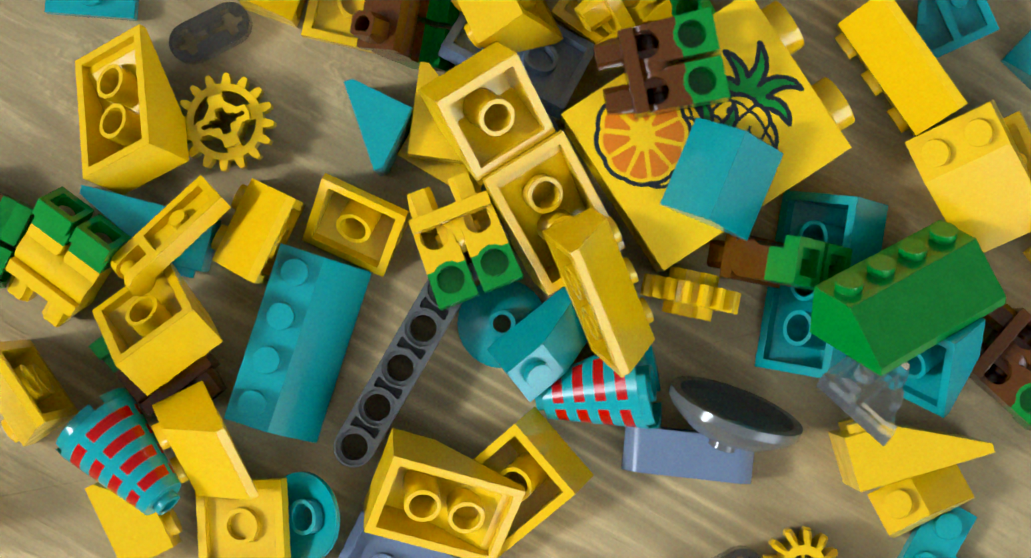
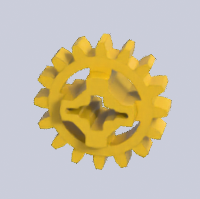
[179,73,277,172]
[640,266,742,322]

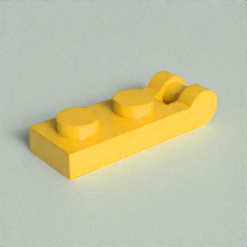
[110,175,231,296]

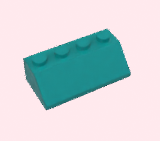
[754,190,889,384]
[224,244,372,443]

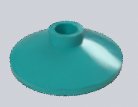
[457,281,542,368]
[284,471,340,558]

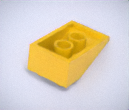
[75,24,189,195]
[905,99,1031,253]
[482,130,626,296]
[0,339,79,447]
[473,407,594,558]
[828,414,995,492]
[363,428,525,558]

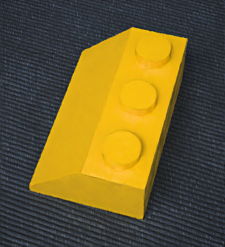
[834,0,967,136]
[542,207,655,378]

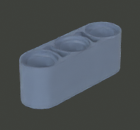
[621,427,754,484]

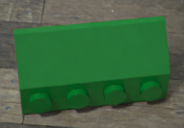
[810,220,1006,376]

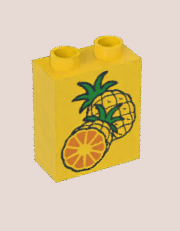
[559,0,855,272]

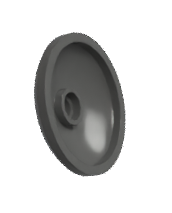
[669,376,803,453]

